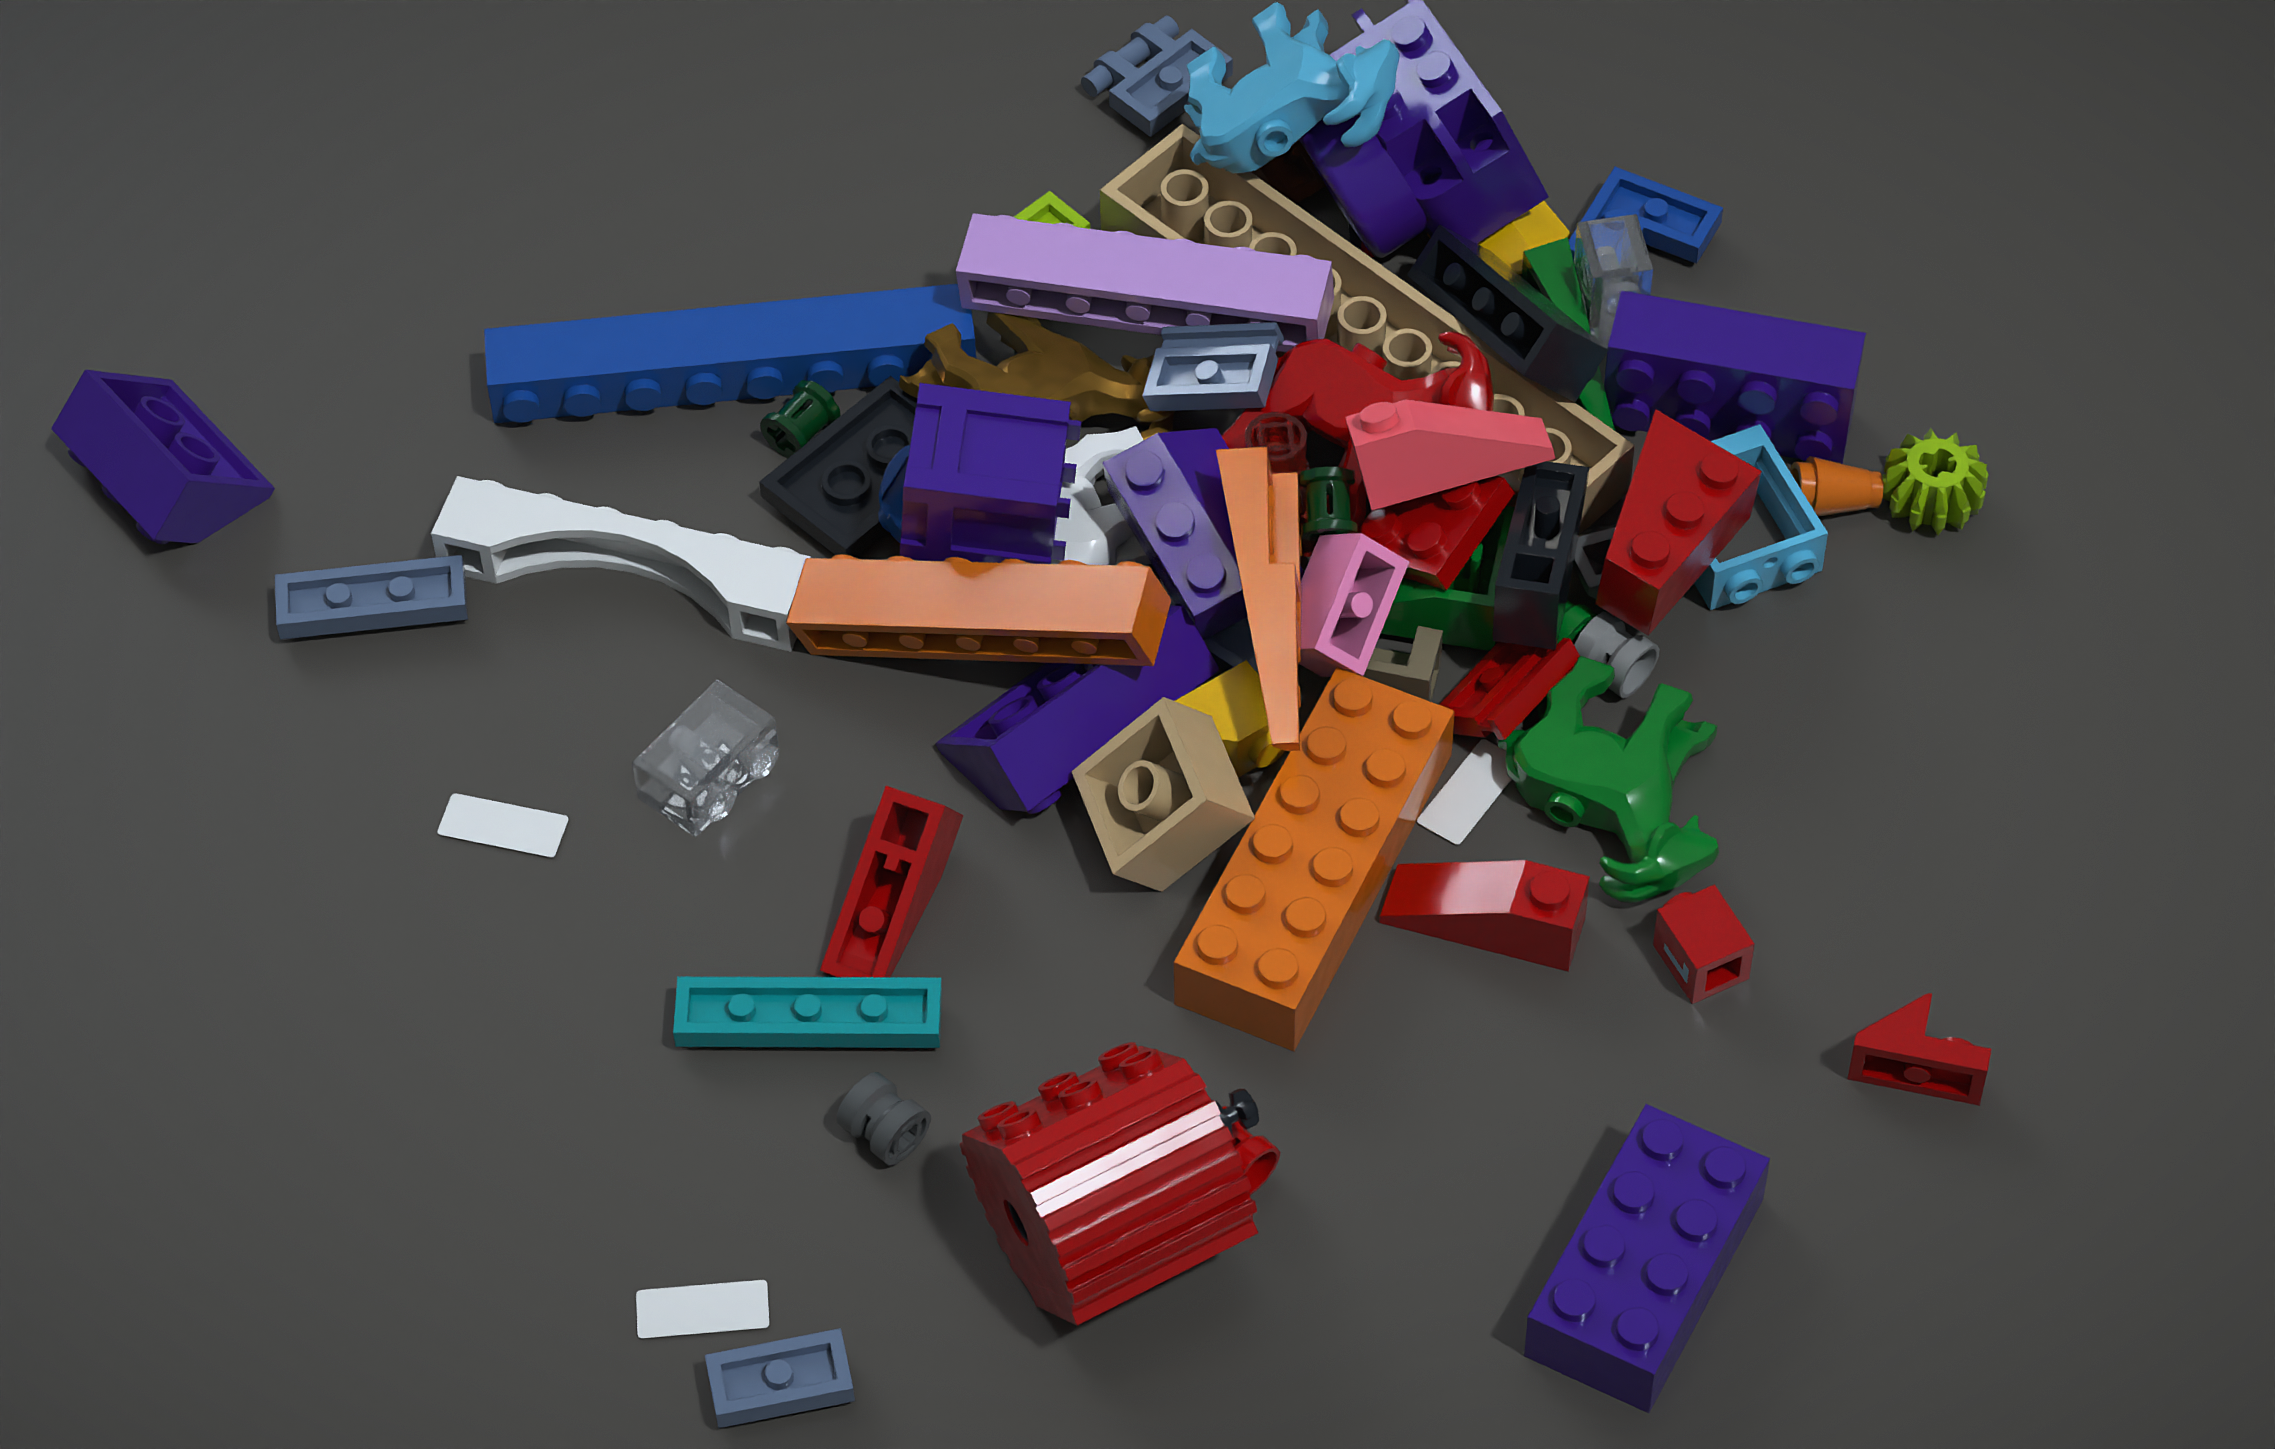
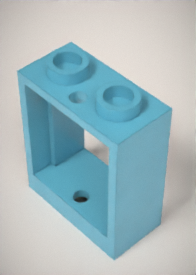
[1694,424,1828,610]

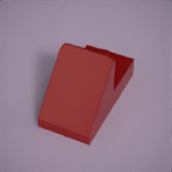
[1847,993,1992,1106]

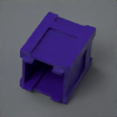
[900,383,1081,564]

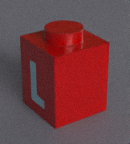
[1653,884,1755,1004]

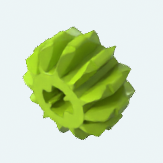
[1882,428,1988,535]

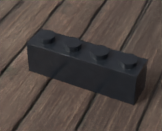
[1407,224,1609,402]

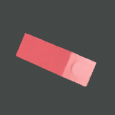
[1345,399,1556,511]

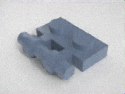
[1081,15,1233,137]

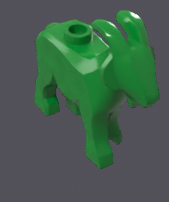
[1498,656,1719,904]

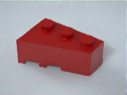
[1595,410,1762,636]

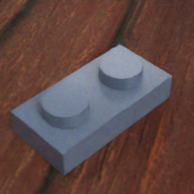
[705,1328,855,1428]

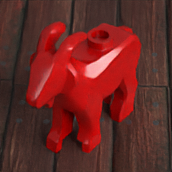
[1221,331,1494,529]

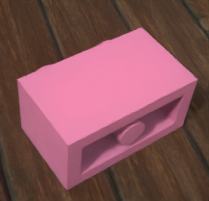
[1298,533,1409,677]

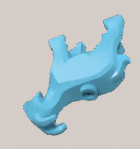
[1184,2,1400,174]

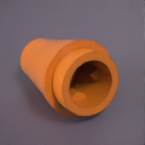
[1789,456,1883,517]

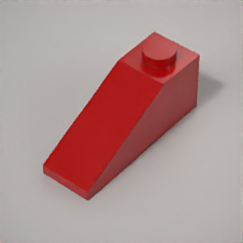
[820,786,964,977]
[1379,860,1590,972]

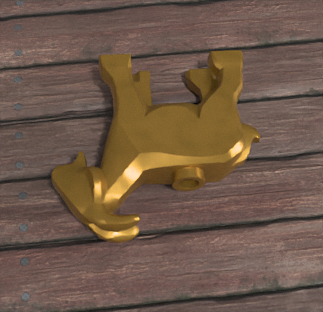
[899,312,1175,440]

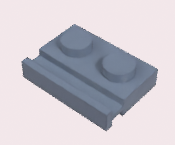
[1142,322,1284,411]

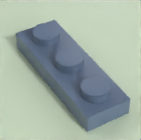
[275,555,468,639]

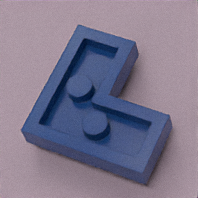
[1569,167,1723,284]

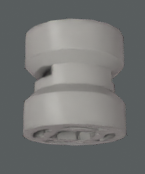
[1574,611,1660,698]

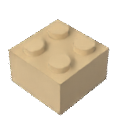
[1071,697,1255,892]

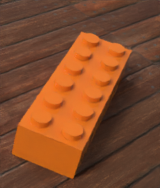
[1174,667,1455,1051]

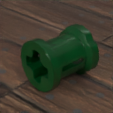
[760,380,841,459]
[1299,467,1358,542]

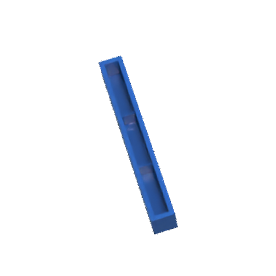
[484,284,976,423]

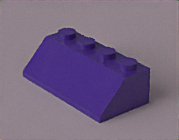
[935,605,1220,814]

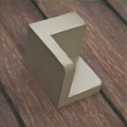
[1363,626,1443,702]

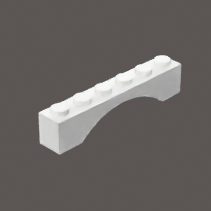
[431,476,811,652]

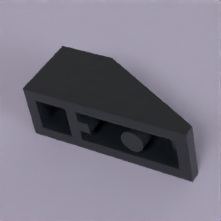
[1493,461,1589,650]

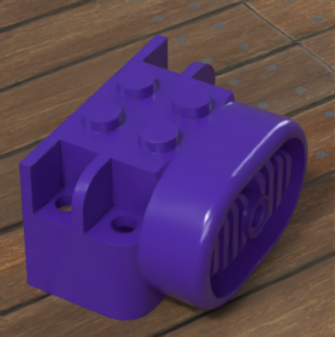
[1298,0,1549,258]

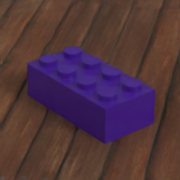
[1604,291,1866,464]
[1524,1104,1770,1413]

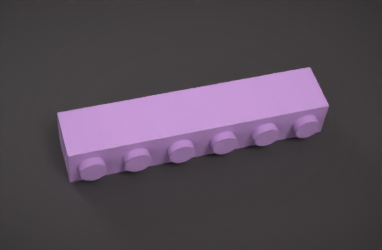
[956,213,1334,352]

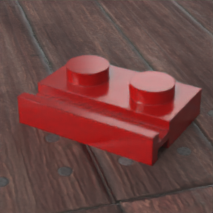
[1439,638,1580,740]

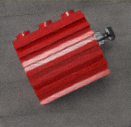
[959,1042,1259,1326]

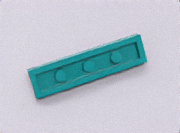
[673,976,942,1048]

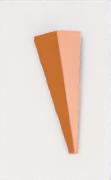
[1216,447,1302,751]

